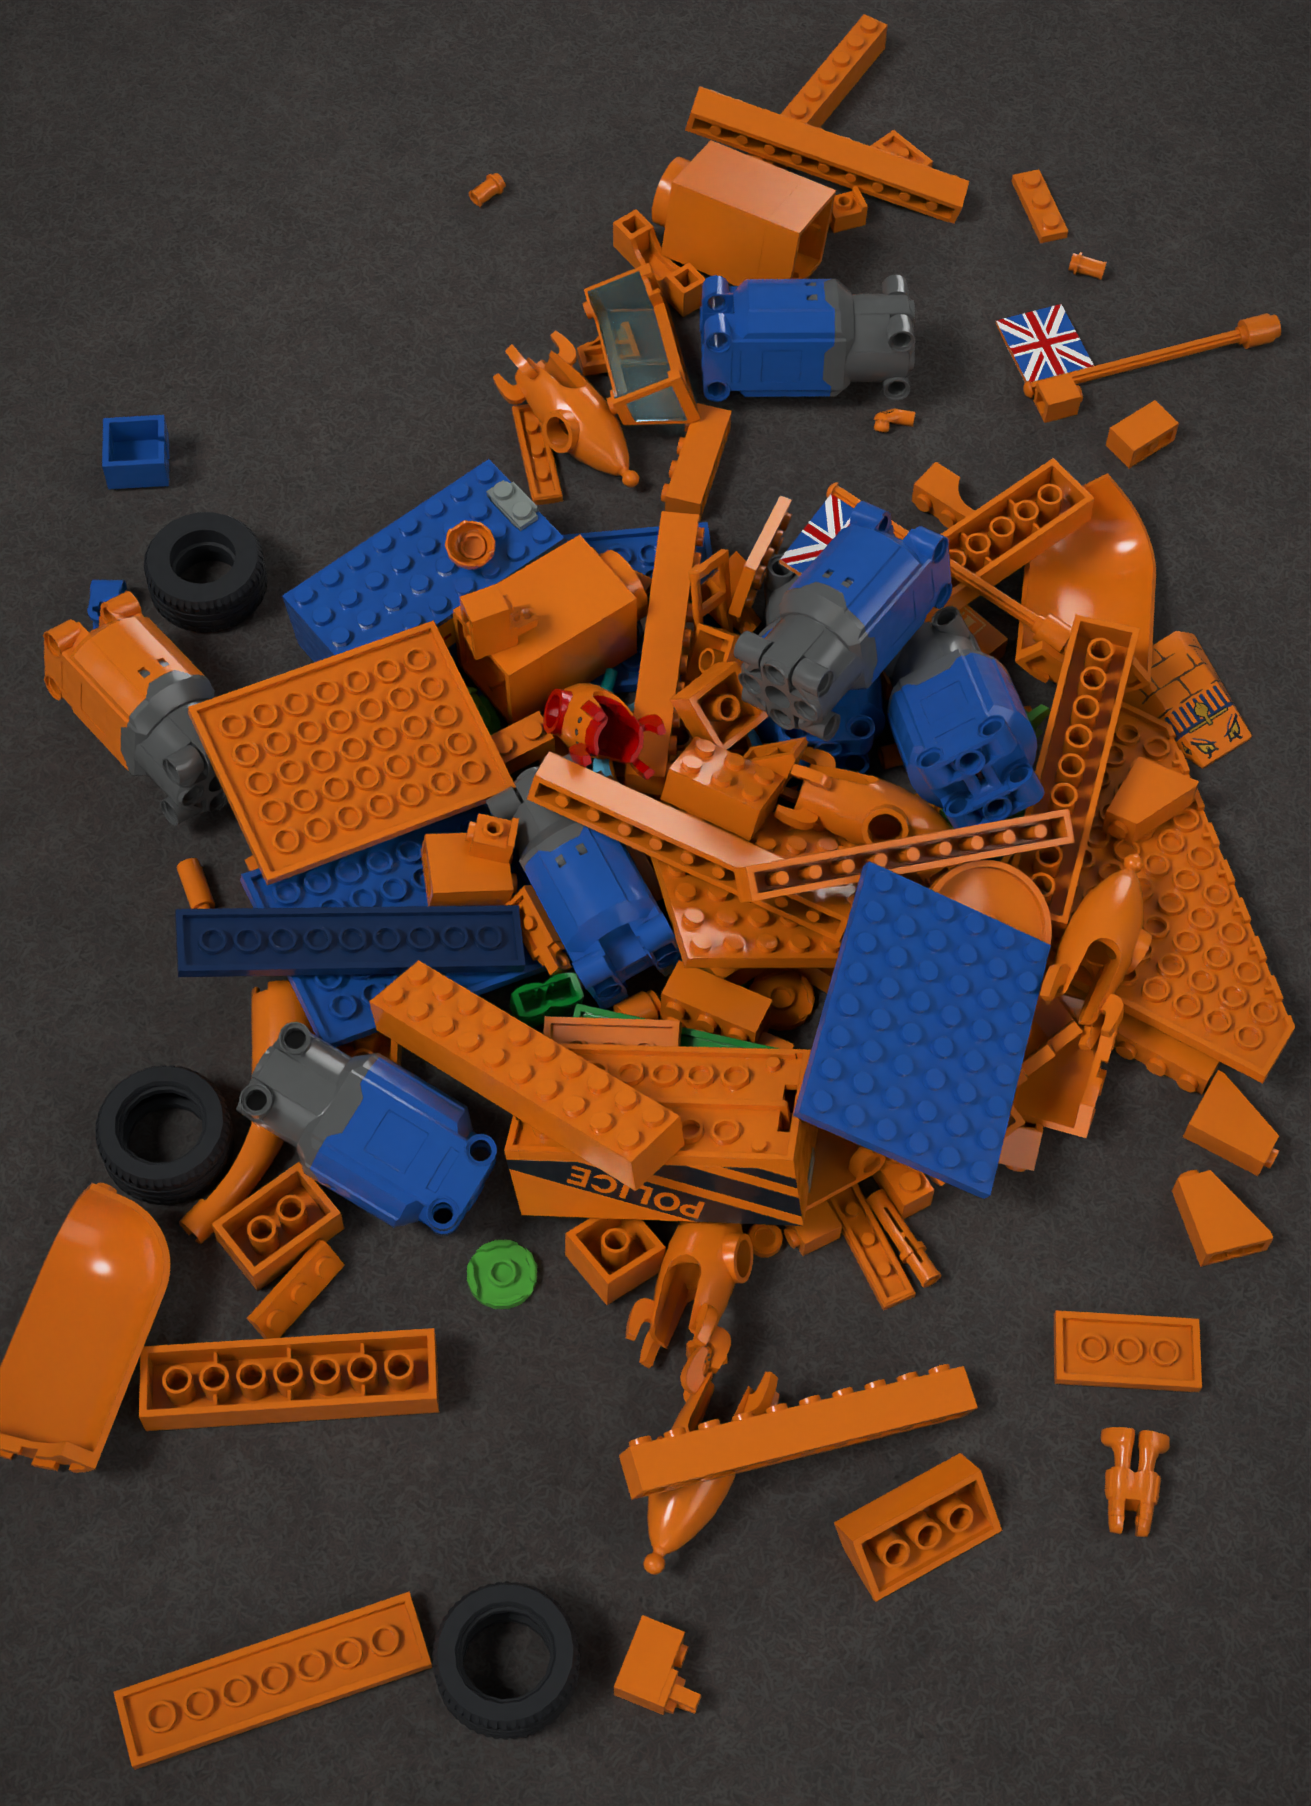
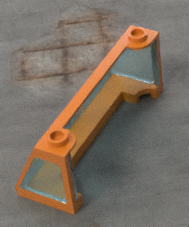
[582,263,700,425]

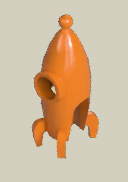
[493,331,640,488]
[774,746,953,846]
[1037,854,1152,1050]
[626,1221,753,1374]
[643,1346,780,1575]

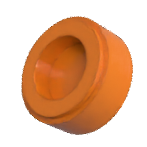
[748,1224,783,1257]

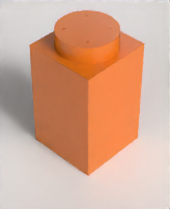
[652,140,836,286]
[453,535,649,725]

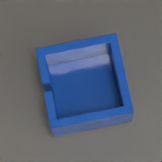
[102,415,169,489]

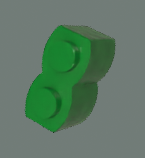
[510,973,584,1027]

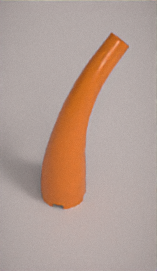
[179,980,316,1244]

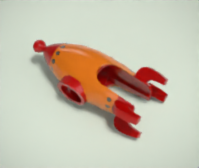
[543,683,667,780]

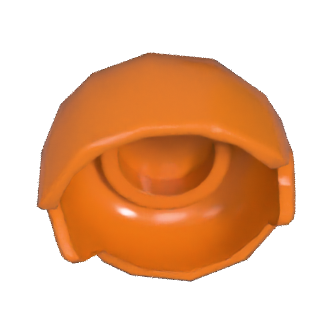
[445,520,496,570]

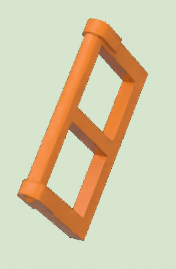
[688,549,734,634]

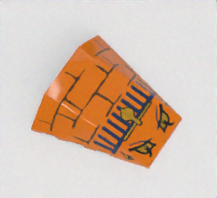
[1122,631,1252,769]

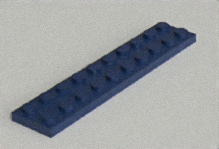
[175,905,526,977]

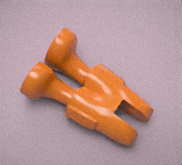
[1100,1427,1170,1537]

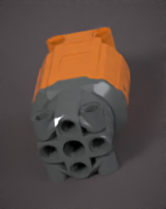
[43,591,228,826]

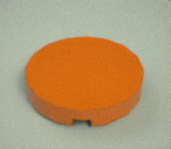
[749,968,815,1031]

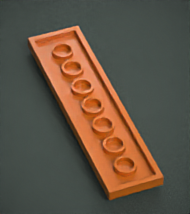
[113,1592,432,1770]

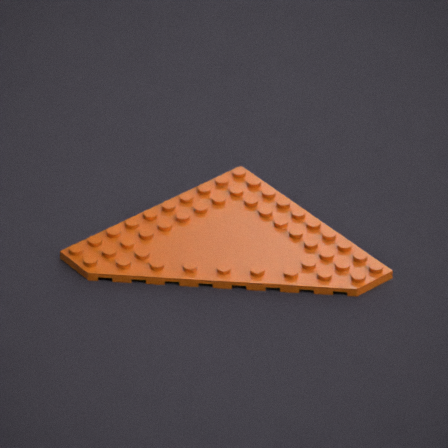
[1000,701,1295,1084]

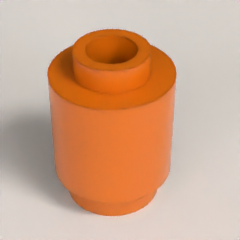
[613,990,661,1020]

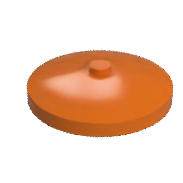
[929,860,1052,945]

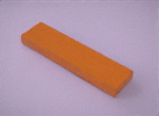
[512,404,563,506]
[827,1183,916,1311]

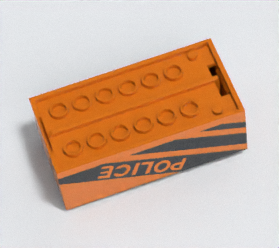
[504,1043,818,1226]

